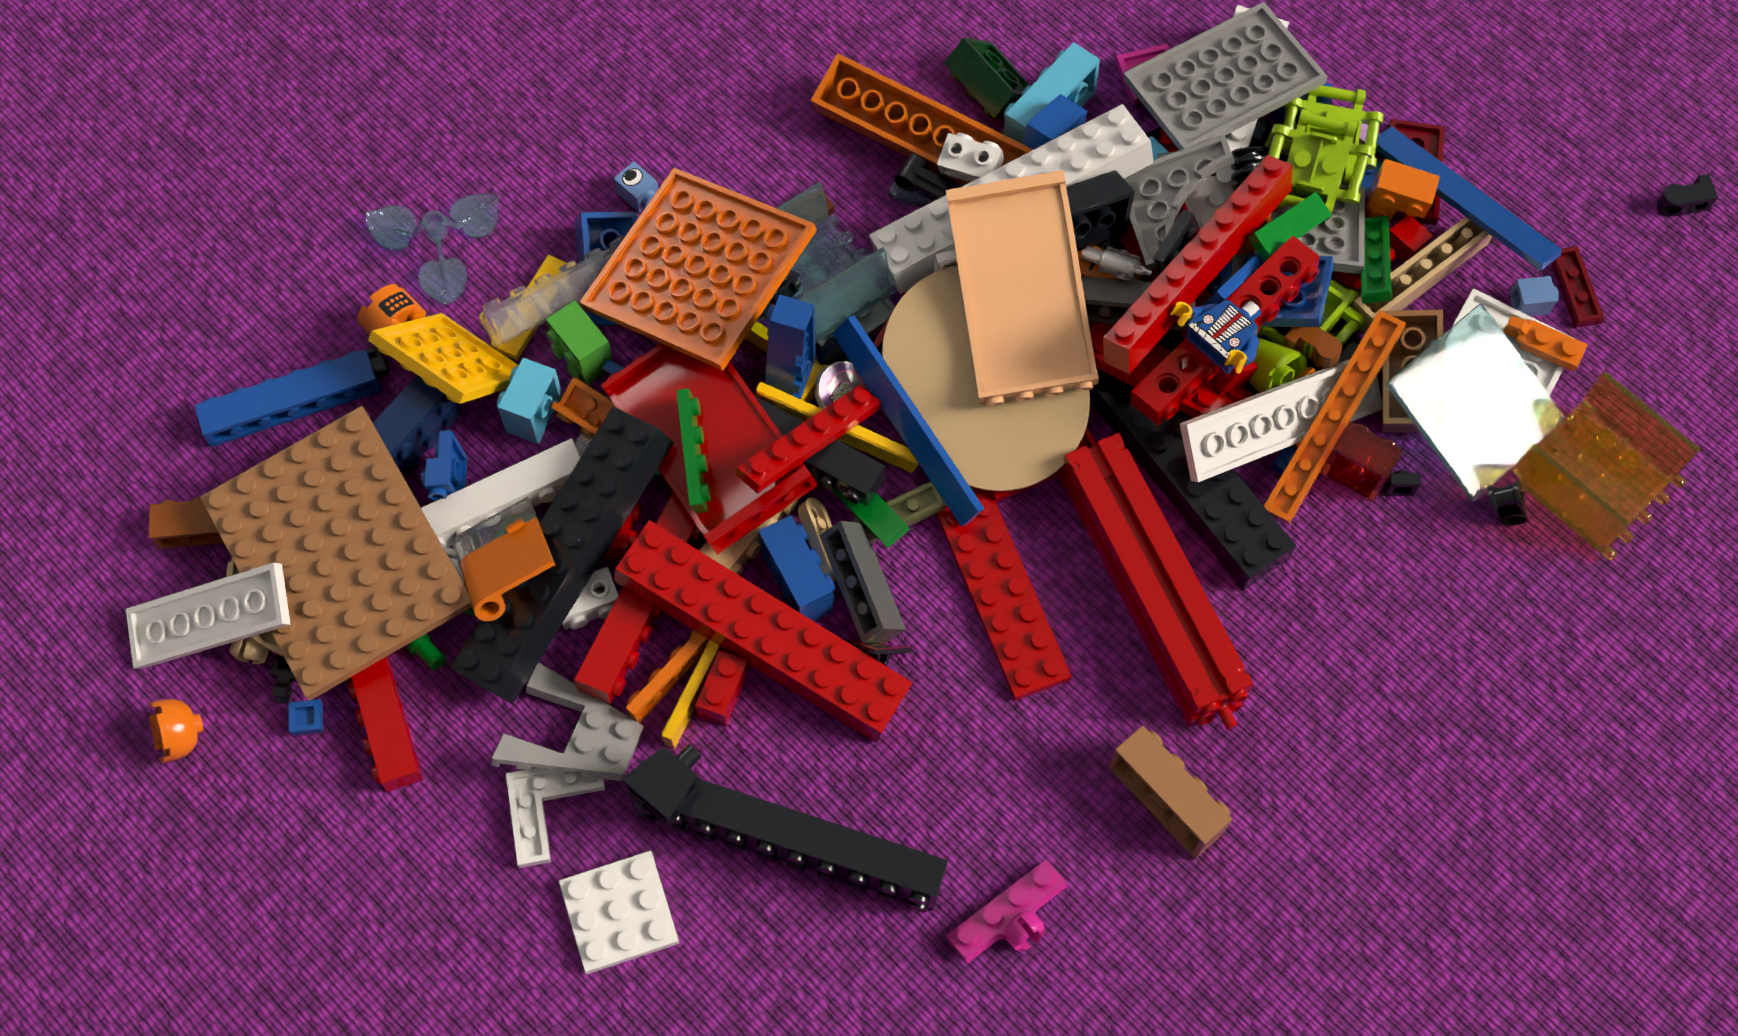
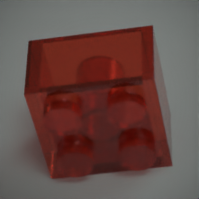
[1321,421,1403,501]

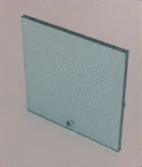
[1386,303,1566,502]

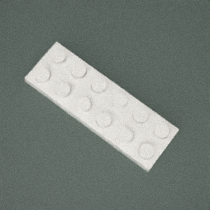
[126,563,291,669]

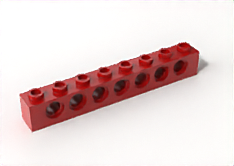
[1131,236,1320,426]

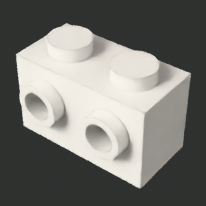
[937,133,1004,182]
[563,567,618,630]

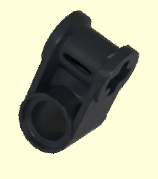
[1488,481,1528,526]

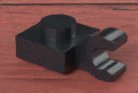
[269,654,297,704]

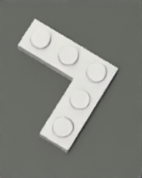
[506,768,605,868]

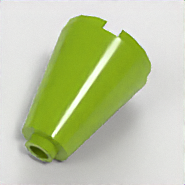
[1248,337,1307,393]

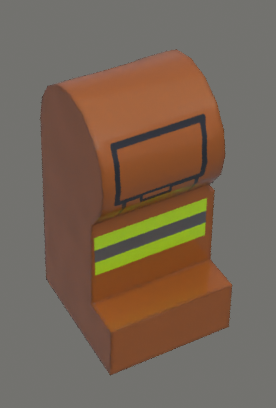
[1283,327,1342,369]

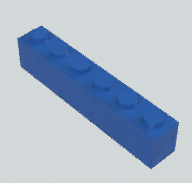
[195,349,382,447]

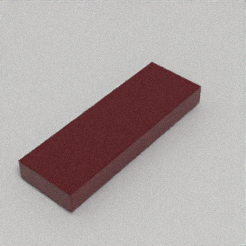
[1551,246,1605,328]

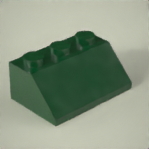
[944,37,1031,119]

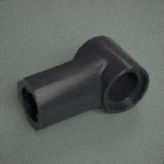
[894,154,954,200]

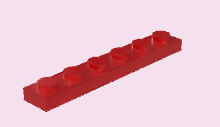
[736,385,882,494]

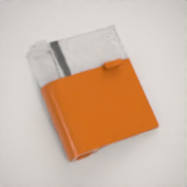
[453,496,555,621]

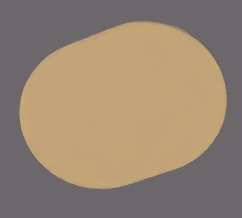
[882,265,1090,491]

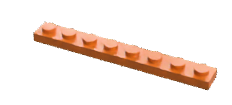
[1264,310,1406,525]

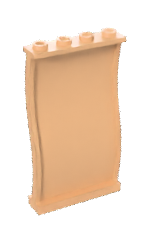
[946,170,1099,406]

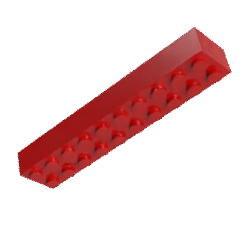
[614,520,913,743]

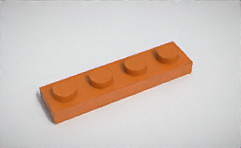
[626,630,709,723]

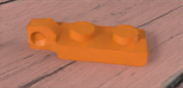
[1503,316,1588,372]

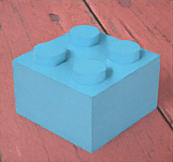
[497,358,563,444]

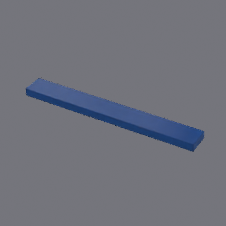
[1376,126,1562,271]
[833,316,984,527]

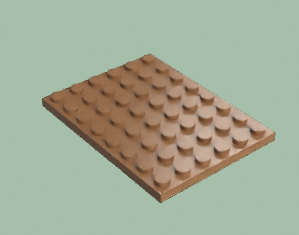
[200,406,472,701]

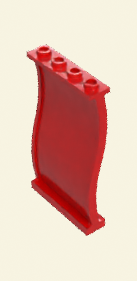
[601,343,818,555]

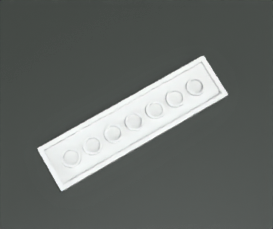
[1180,359,1382,482]

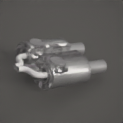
[1081,246,1152,281]

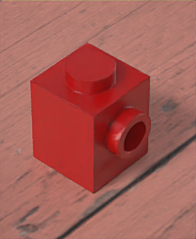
[1389,215,1433,263]

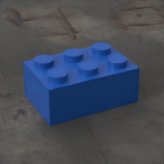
[758,515,836,622]

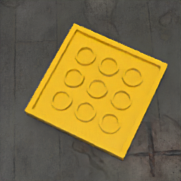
[368,313,519,404]

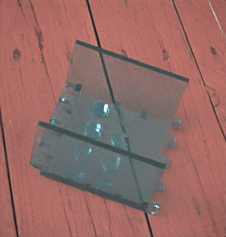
[777,182,898,343]

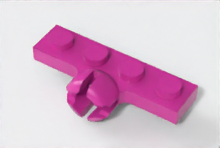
[946,860,1067,964]

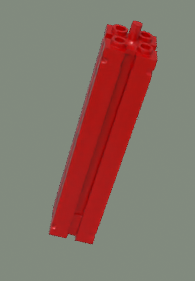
[1059,433,1254,730]

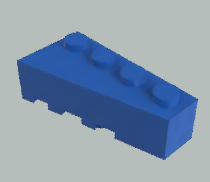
[765,295,816,399]

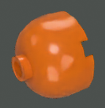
[148,698,203,763]

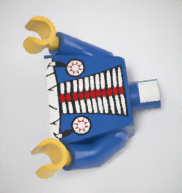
[1170,300,1261,375]

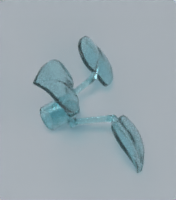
[365,193,500,304]

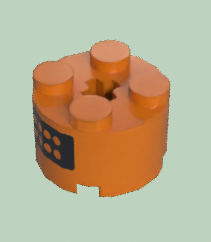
[357,284,426,336]

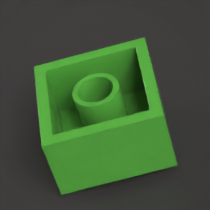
[546,300,613,385]

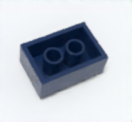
[373,375,460,476]

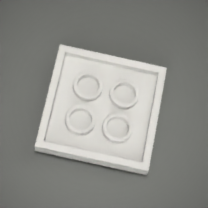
[559,851,680,975]

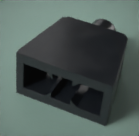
[622,744,702,827]

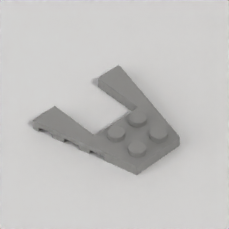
[491,663,644,781]

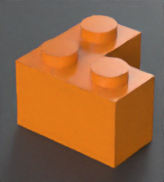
[1365,159,1440,222]

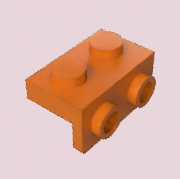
[551,377,616,438]

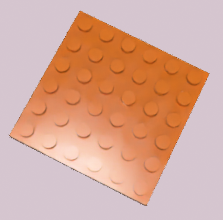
[579,168,817,371]

